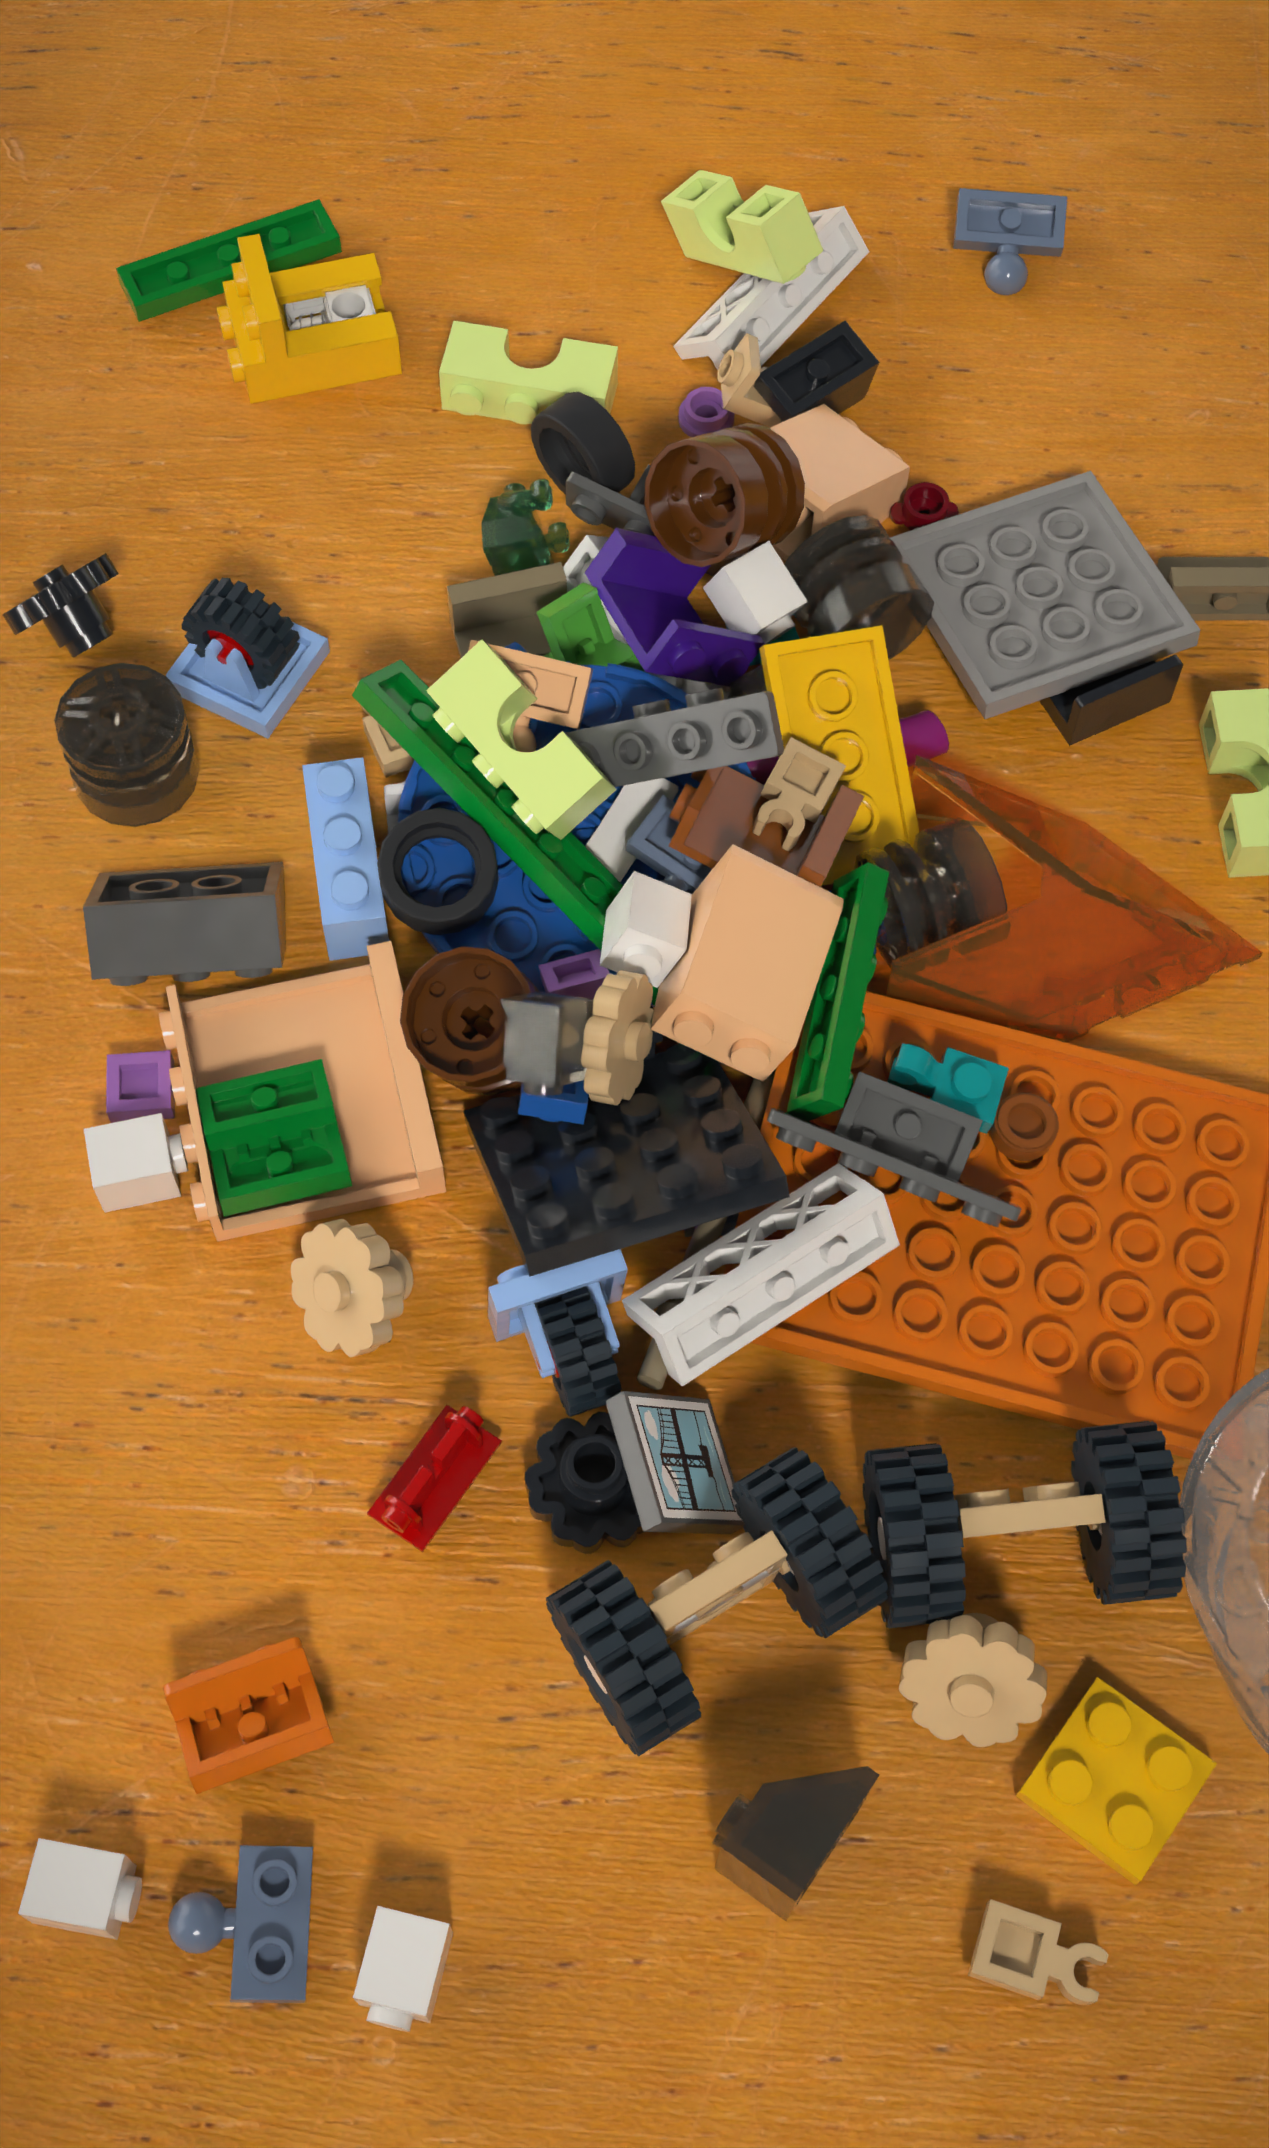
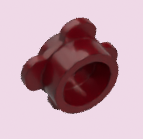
[890,482,959,531]

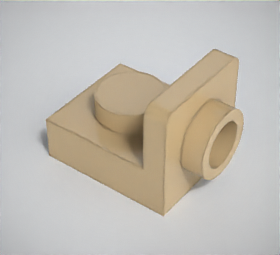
[717,333,781,427]

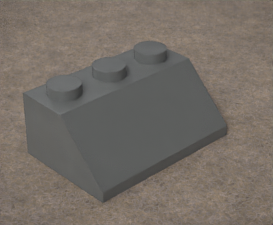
[83,862,286,986]

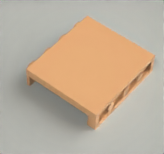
[159,941,446,1242]

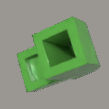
[537,582,649,674]

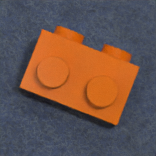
[163,1637,334,1794]

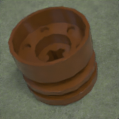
[645,423,805,567]
[400,946,551,1096]

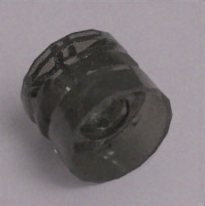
[784,515,934,660]
[54,663,200,827]
[854,817,1008,976]

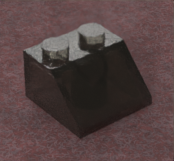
[712,1766,879,1921]

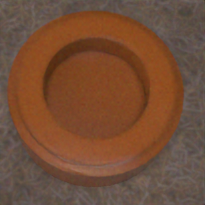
[990,1092,1059,1161]

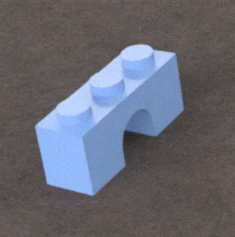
[302,757,389,961]

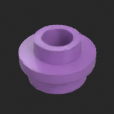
[678,387,734,437]

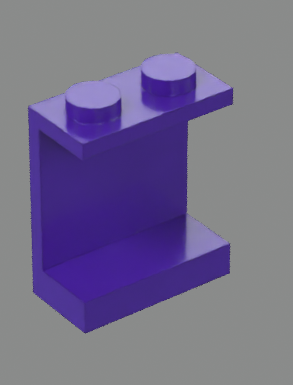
[585,528,765,687]

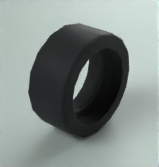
[531,392,635,494]
[377,808,499,935]

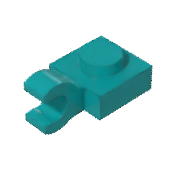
[887,1043,1009,1134]

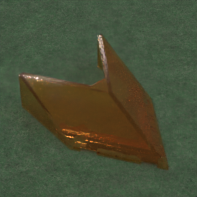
[885,755,1263,1043]

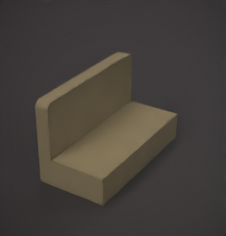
[1157,557,1269,621]
[447,562,567,658]

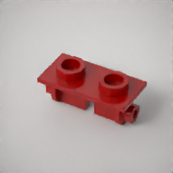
[367,1404,502,1552]

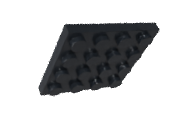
[463,1043,790,1277]

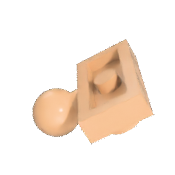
[468,640,593,752]

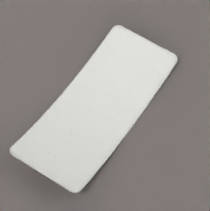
[585,778,678,882]

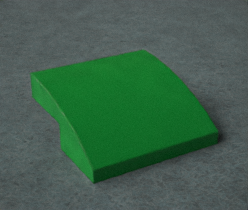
[196,1059,352,1217]

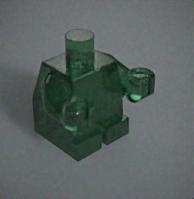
[482,479,570,576]

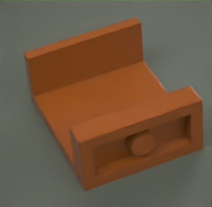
[669,766,864,887]

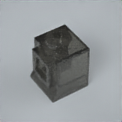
[501,992,593,1095]

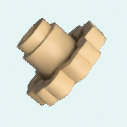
[548,970,654,1106]
[291,1219,413,1357]
[899,1613,1047,1747]

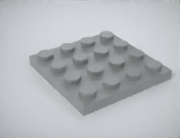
[883,471,1200,720]

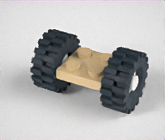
[863,1421,1187,1628]
[546,1448,888,1756]

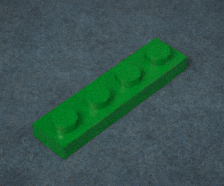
[116,199,342,322]
[786,862,889,1121]

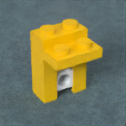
[216,234,402,404]

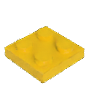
[1016,1677,1217,1885]

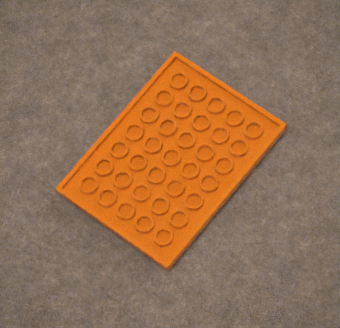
[723,991,1269,1470]

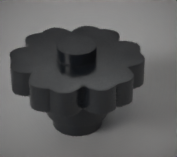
[3,553,119,658]
[525,1412,644,1554]

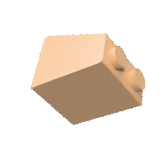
[770,404,910,583]
[651,844,844,1082]

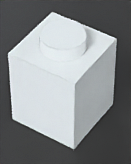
[703,541,808,645]
[600,871,692,988]
[84,1113,189,1213]
[18,1838,142,1940]
[353,1906,453,2032]

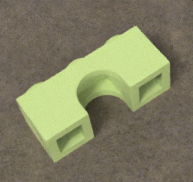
[661,170,823,284]
[439,321,618,424]
[426,639,617,840]
[1199,688,1269,878]

